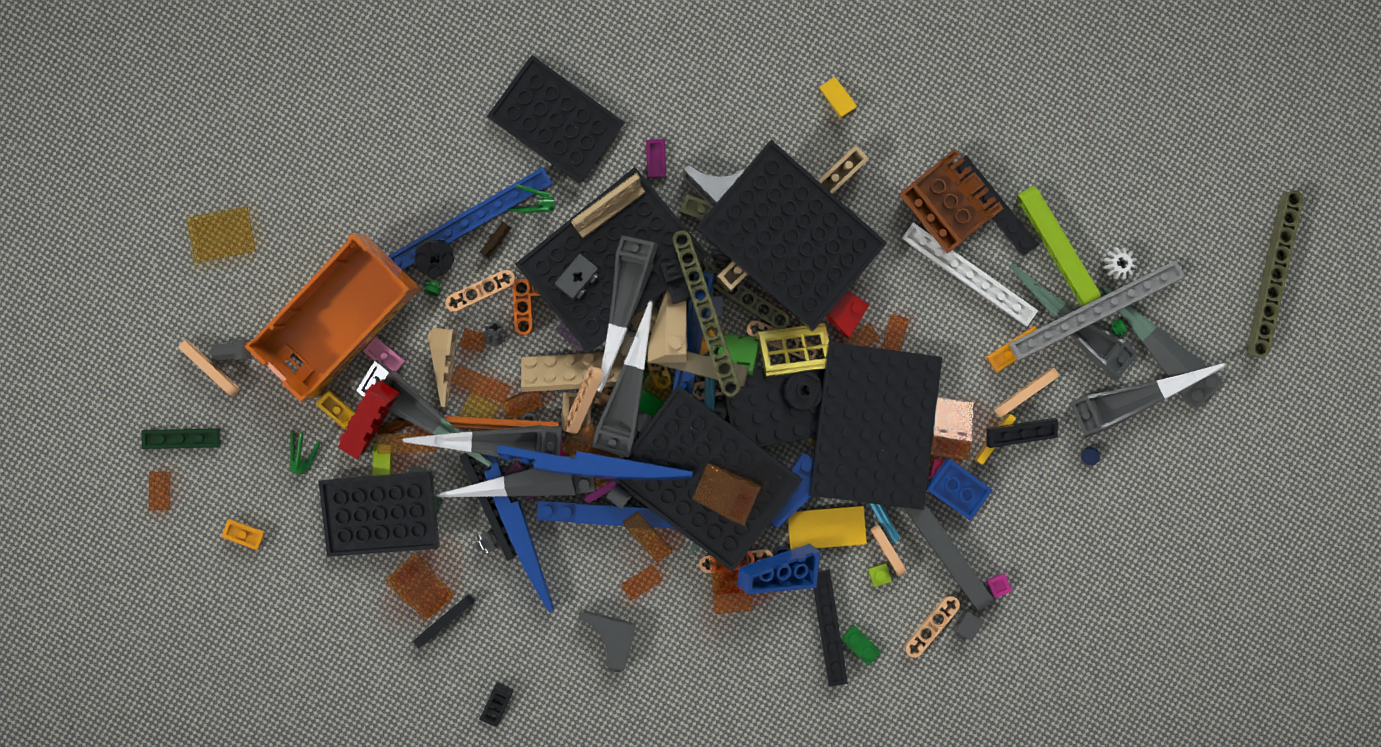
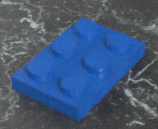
[926,457,992,521]

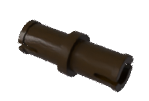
[479,221,512,259]

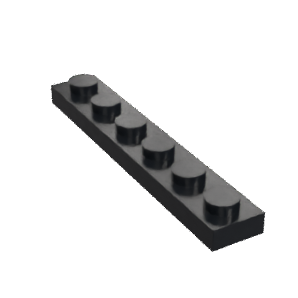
[955,155,1038,256]
[459,453,516,561]
[813,569,848,687]

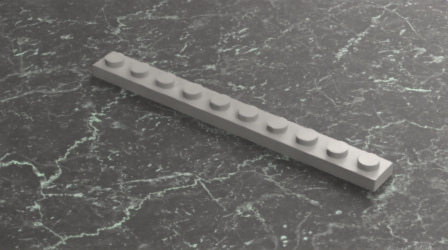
[1009,260,1186,361]

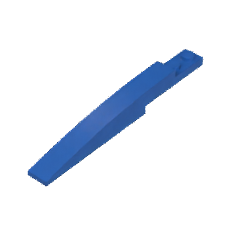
[497,445,693,480]
[484,455,554,613]
[537,500,676,529]

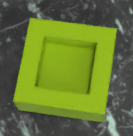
[867,563,892,587]

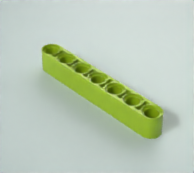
[1016,185,1101,307]

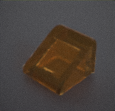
[459,328,485,353]

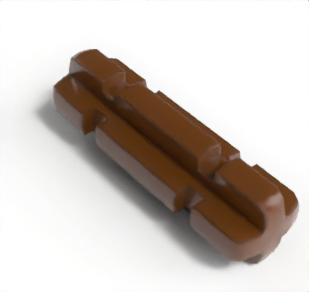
[377,418,413,437]

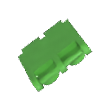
[717,334,760,376]

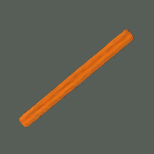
[445,416,559,430]

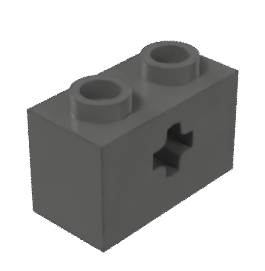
[555,254,599,301]

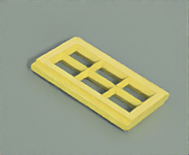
[757,323,829,377]

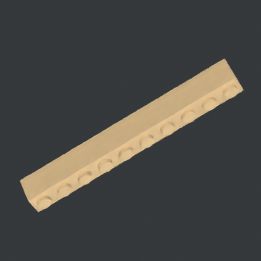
[714,145,869,292]

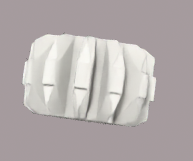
[1104,247,1137,280]

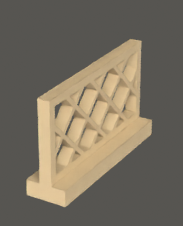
[571,173,645,239]

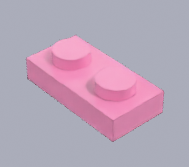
[363,337,406,372]

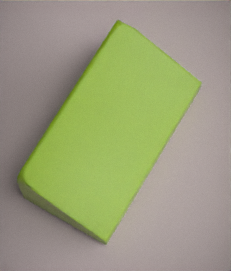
[372,444,393,476]

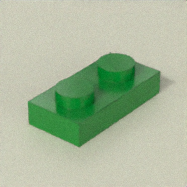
[841,624,881,666]

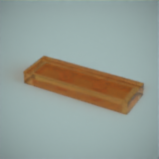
[450,365,511,404]
[377,432,436,454]
[622,511,673,563]

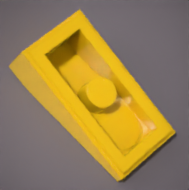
[819,77,857,119]
[316,388,355,430]

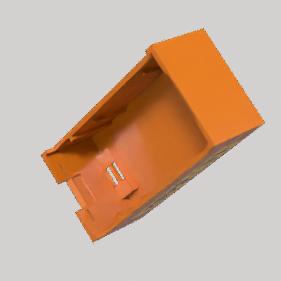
[244,233,421,402]

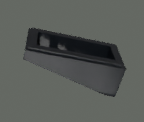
[479,682,513,727]

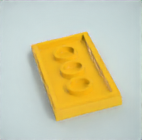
[788,506,867,550]

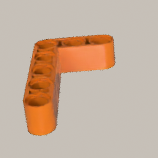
[513,279,541,335]

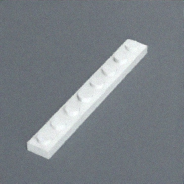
[901,223,1038,326]

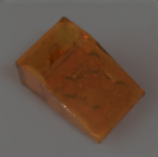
[930,397,974,460]
[692,463,762,525]
[385,552,455,620]
[710,553,753,614]

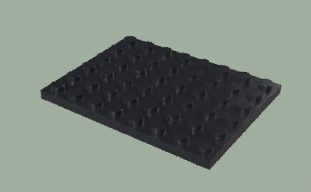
[695,139,887,331]
[515,167,709,354]
[809,342,942,510]
[612,385,803,572]

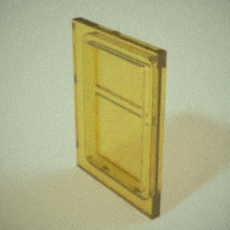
[186,206,256,263]

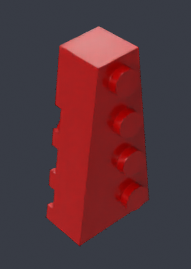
[826,290,869,338]
[338,380,399,459]

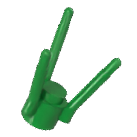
[508,184,554,214]
[289,431,320,474]

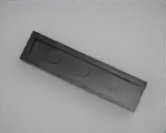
[986,418,1058,448]

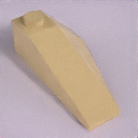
[648,290,687,363]
[428,328,458,407]

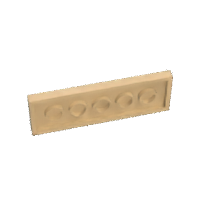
[521,352,627,392]

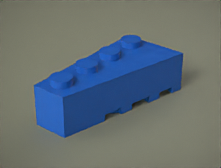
[769,453,813,528]
[737,544,820,594]

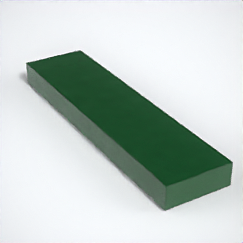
[141,428,221,449]

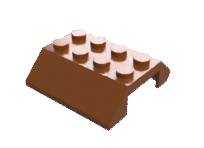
[899,149,1003,254]

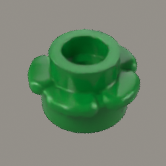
[424,280,442,296]
[1111,319,1128,337]

